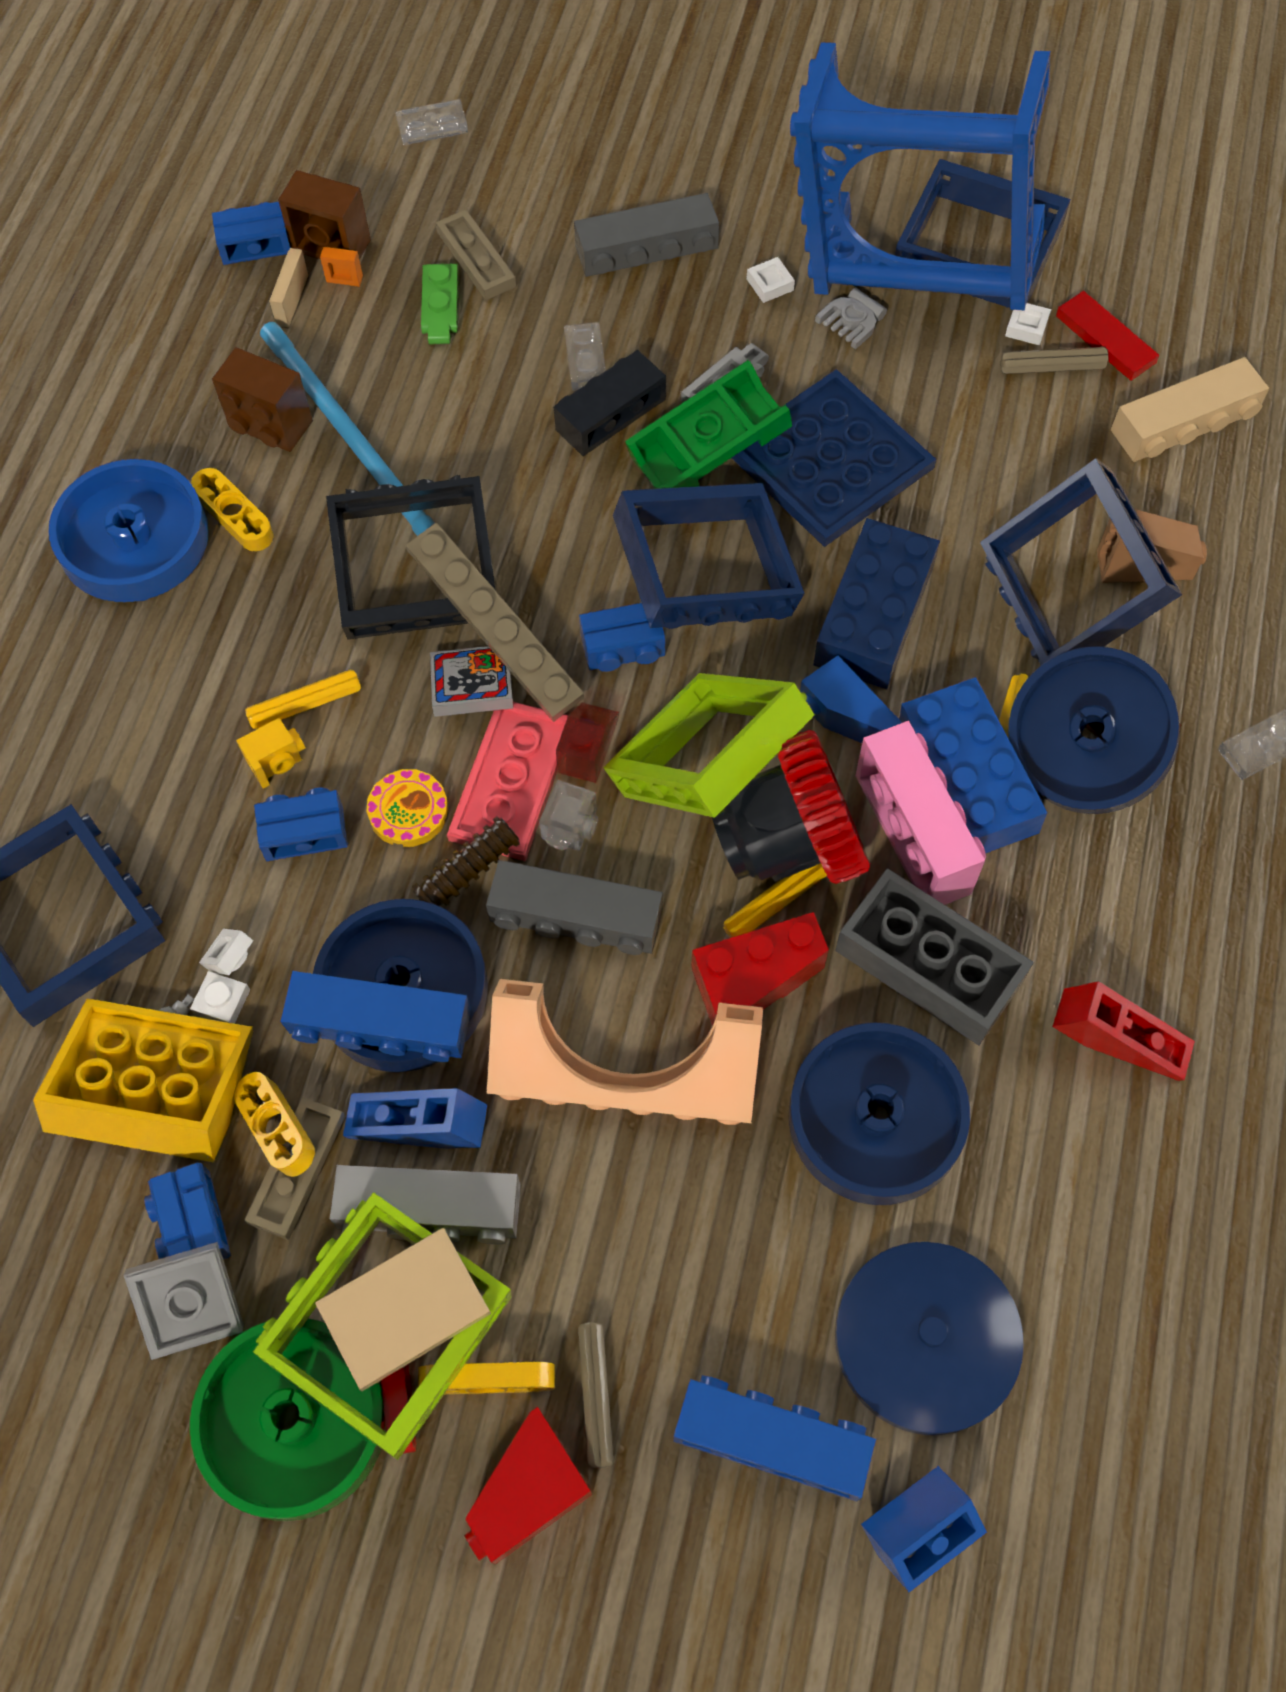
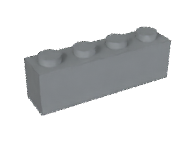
[330,1165,521,1244]

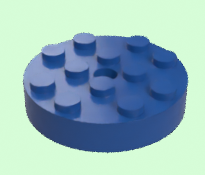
[49,459,209,602]

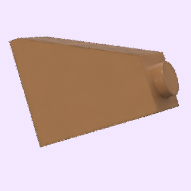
[1097,509,1207,583]

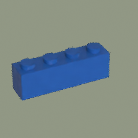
[280,971,471,1062]
[673,1375,876,1502]

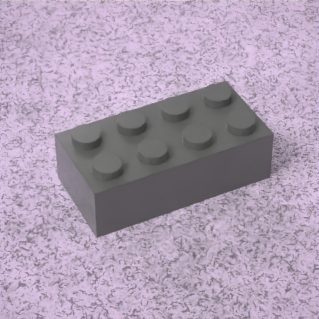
[835,868,1034,1046]

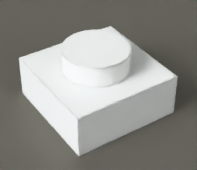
[747,257,795,303]
[1005,303,1051,345]
[199,929,254,975]
[190,971,250,1024]

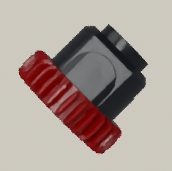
[712,730,870,884]

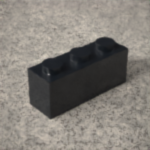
[553,350,666,457]

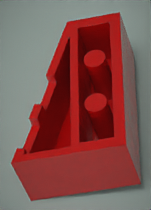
[691,912,829,1026]

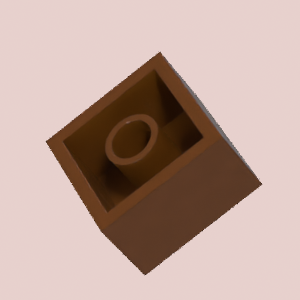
[278,170,371,260]
[212,347,313,452]

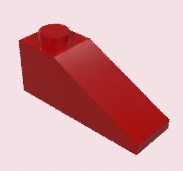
[1052,981,1195,1081]

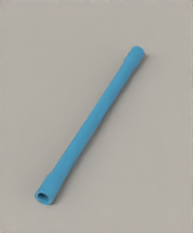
[260,322,435,536]

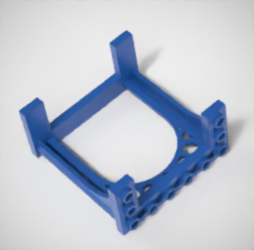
[790,42,1051,311]

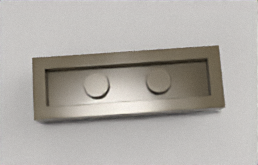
[436,209,516,300]
[244,1097,345,1240]

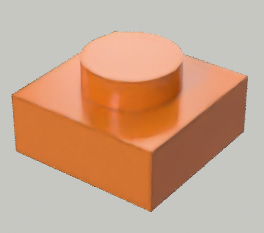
[320,247,363,287]

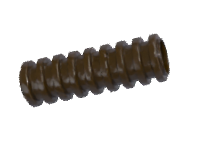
[412,816,520,906]

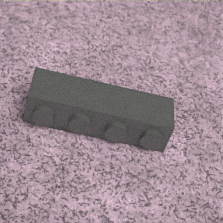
[574,193,719,277]
[486,860,663,955]

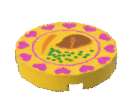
[366,769,449,847]

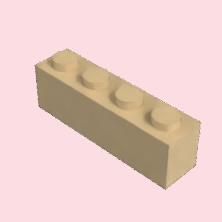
[1111,357,1269,462]

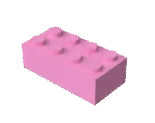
[855,721,986,905]

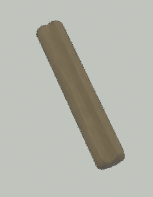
[1000,347,1108,374]
[578,1322,614,1468]

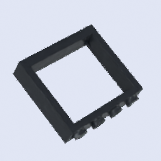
[326,475,496,640]

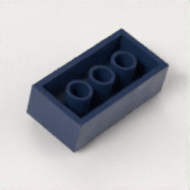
[813,518,940,689]

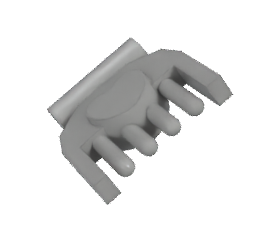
[815,288,887,350]

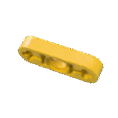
[191,468,274,551]
[234,1072,315,1177]
[418,1362,555,1395]

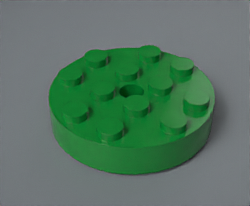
[190,1318,386,1521]

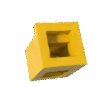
[236,718,306,789]

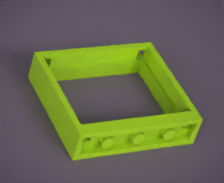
[603,673,815,818]
[253,1192,512,1461]

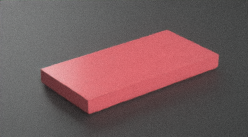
[447,702,574,862]

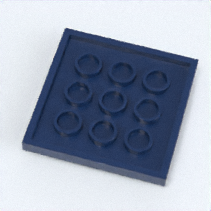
[732,369,936,547]

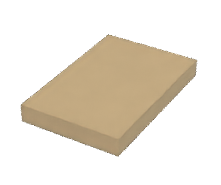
[315,1227,491,1391]

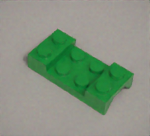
[625,360,792,489]

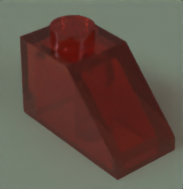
[556,703,620,783]

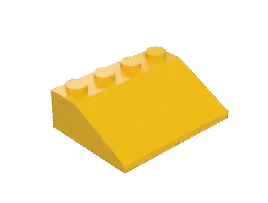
[33,998,253,1162]

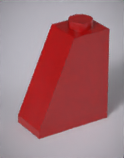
[464,1407,592,1565]

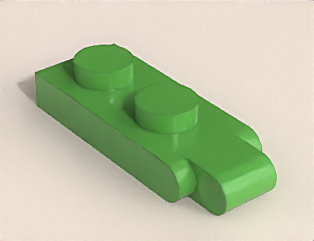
[421,264,459,344]

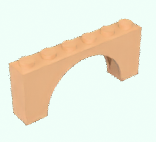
[487,979,763,1125]

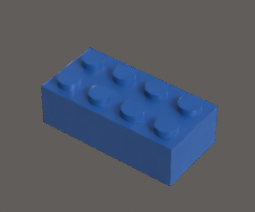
[899,677,1047,853]

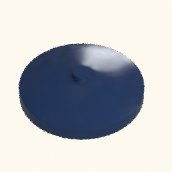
[835,1242,1023,1435]

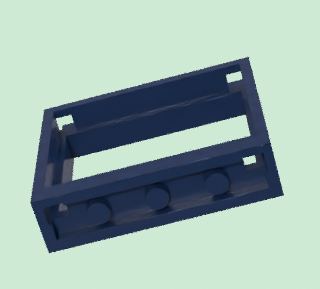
[895,159,1071,308]
[980,458,1182,665]
[613,483,805,629]
[0,804,165,1027]

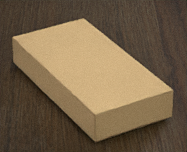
[269,248,308,328]

